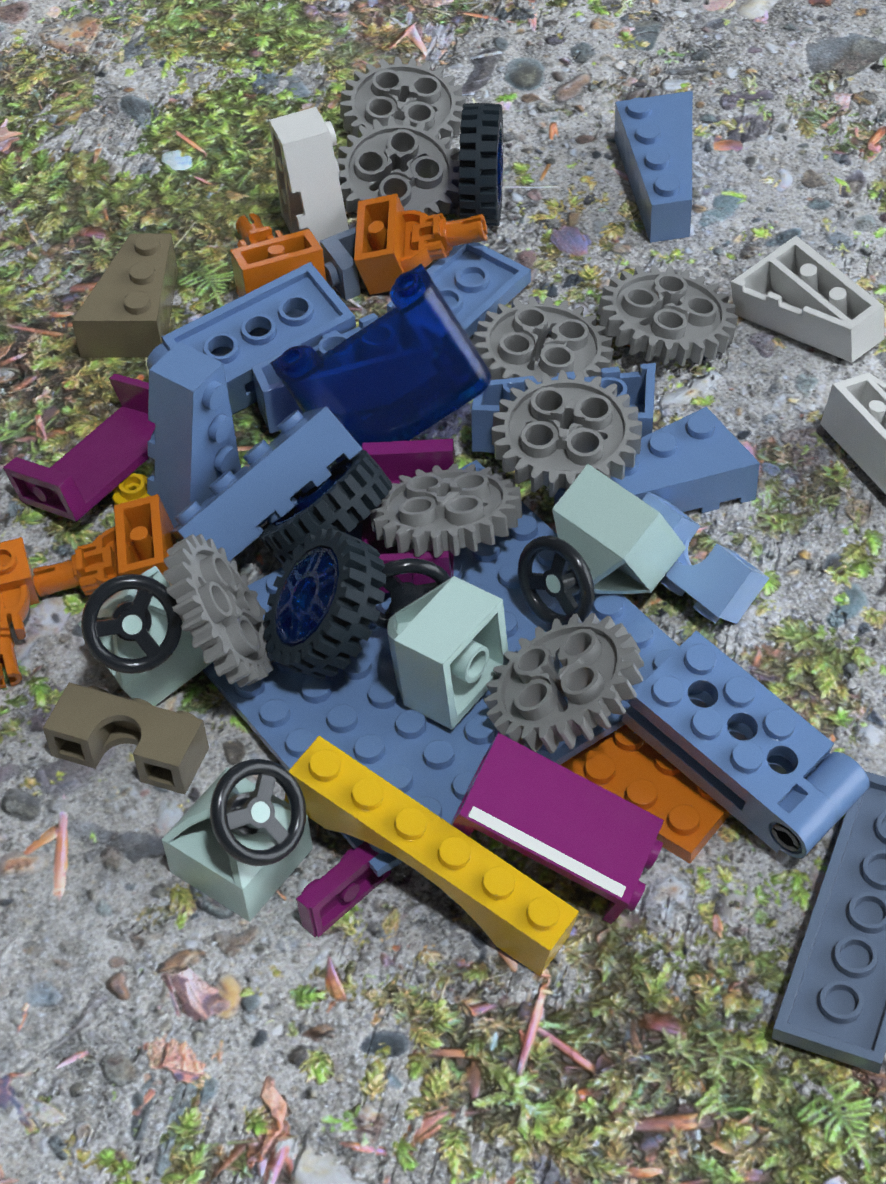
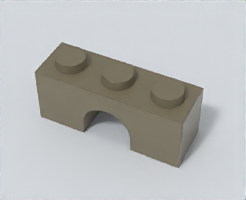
[43,682,209,795]

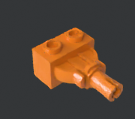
[354,193,488,295]
[230,213,326,297]
[33,494,176,597]
[0,537,40,688]

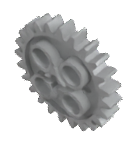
[340,57,466,152]
[337,116,460,216]
[598,265,738,366]
[473,296,613,382]
[492,370,642,497]
[370,464,522,558]
[163,534,274,687]
[484,613,644,754]

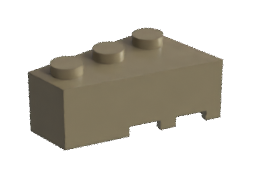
[72,233,178,358]

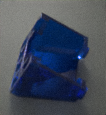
[270,264,492,463]

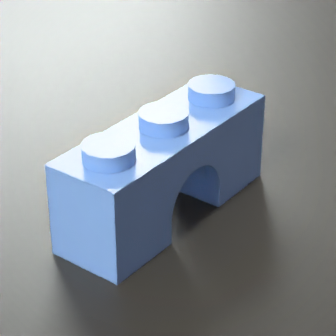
[642,492,769,624]

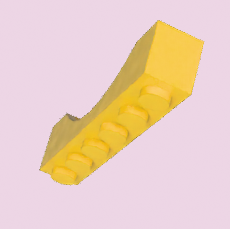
[284,736,579,976]

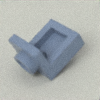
[320,227,360,301]

